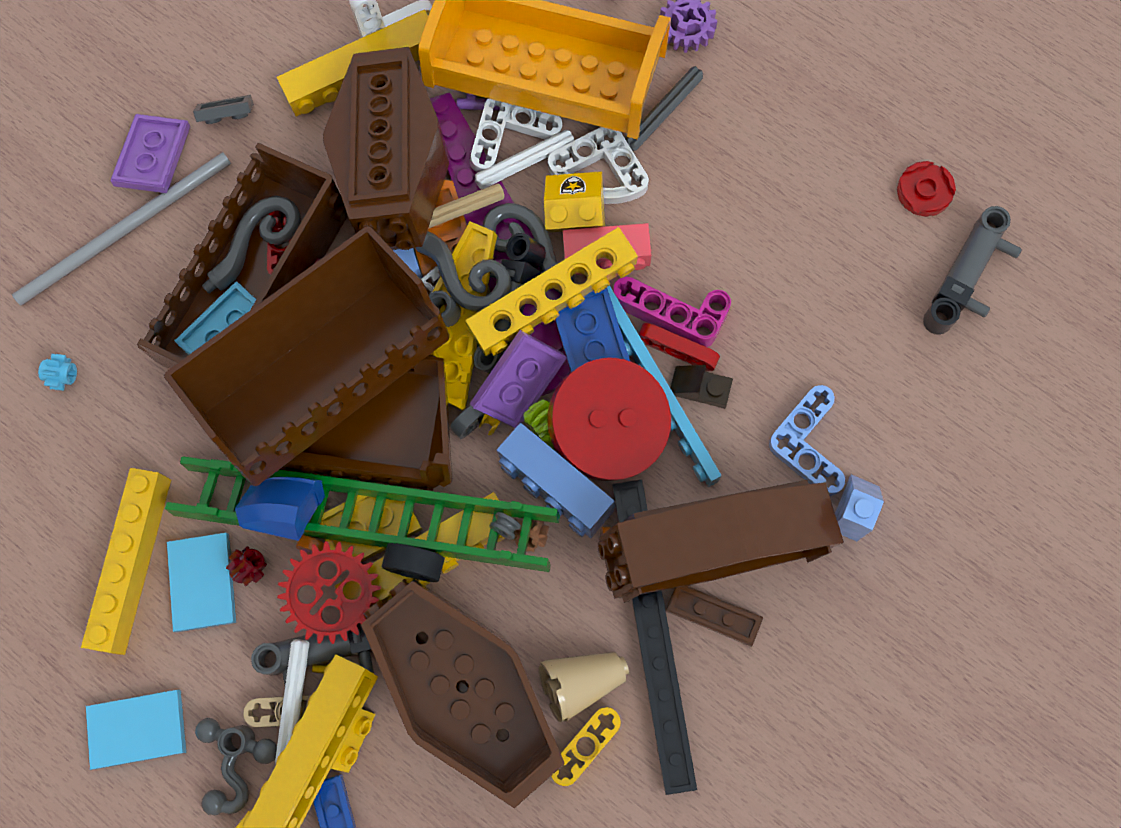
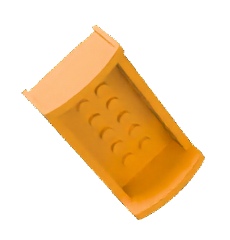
[418,0,671,140]

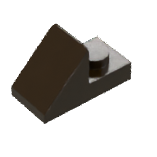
[670,365,733,409]

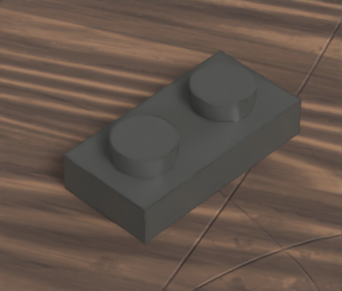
[193,95,254,124]

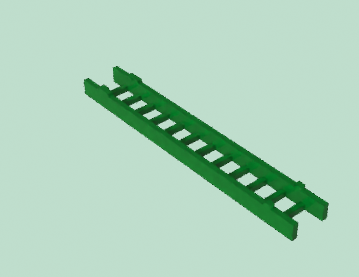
[165,456,560,572]

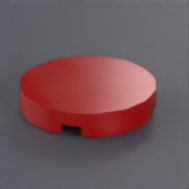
[897,161,956,217]

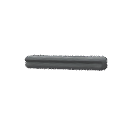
[625,66,703,151]

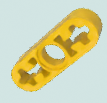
[551,707,621,786]

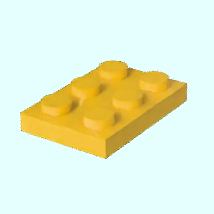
[320,495,422,571]

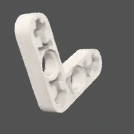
[349,0,432,37]
[470,98,562,173]

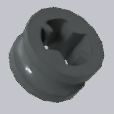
[489,512,521,540]

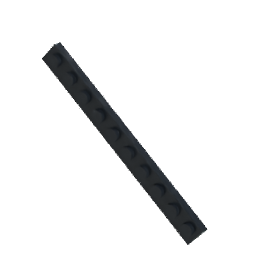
[612,479,697,795]

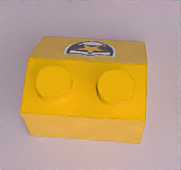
[544,171,605,233]

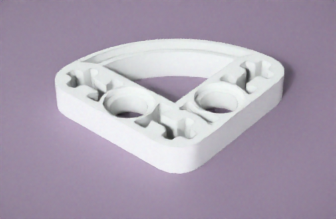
[548,127,649,204]

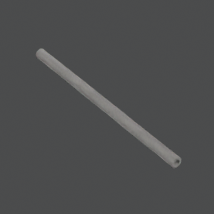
[12,152,231,306]

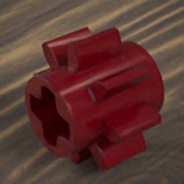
[226,546,267,586]

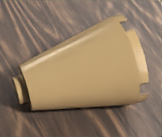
[538,652,629,723]

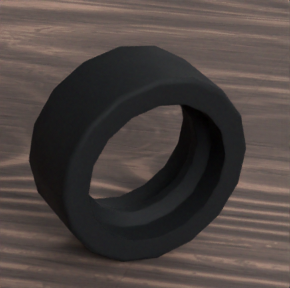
[382,543,445,582]

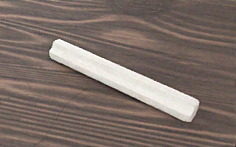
[475,130,574,189]
[275,639,309,763]

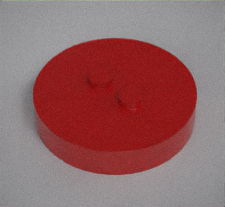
[547,358,671,481]

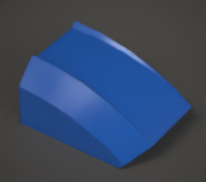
[235,477,325,541]

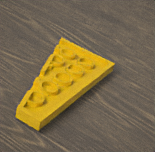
[412,221,497,411]

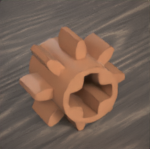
[513,518,549,552]

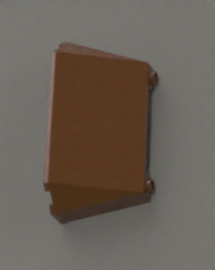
[220,355,453,491]

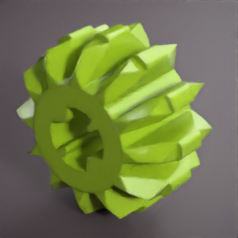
[524,399,555,450]

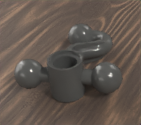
[195,718,277,816]

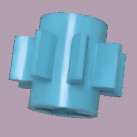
[38,353,77,391]

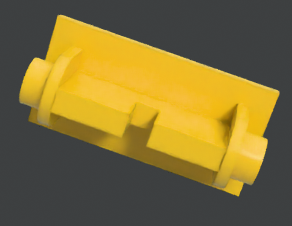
[331,709,376,773]

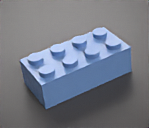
[497,423,615,538]

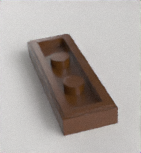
[666,586,763,647]

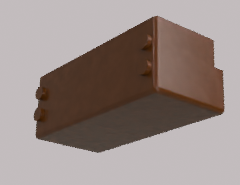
[137,143,348,369]
[164,227,450,486]

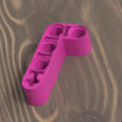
[613,277,731,347]

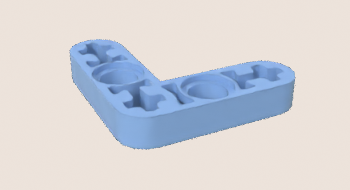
[769,385,845,496]

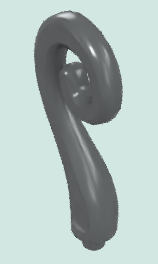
[202,196,301,294]
[482,203,576,294]
[416,231,511,312]

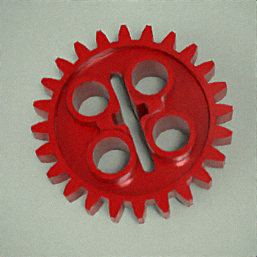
[277,541,381,644]

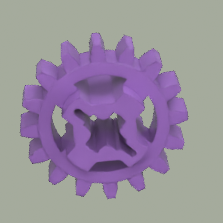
[658,0,717,53]

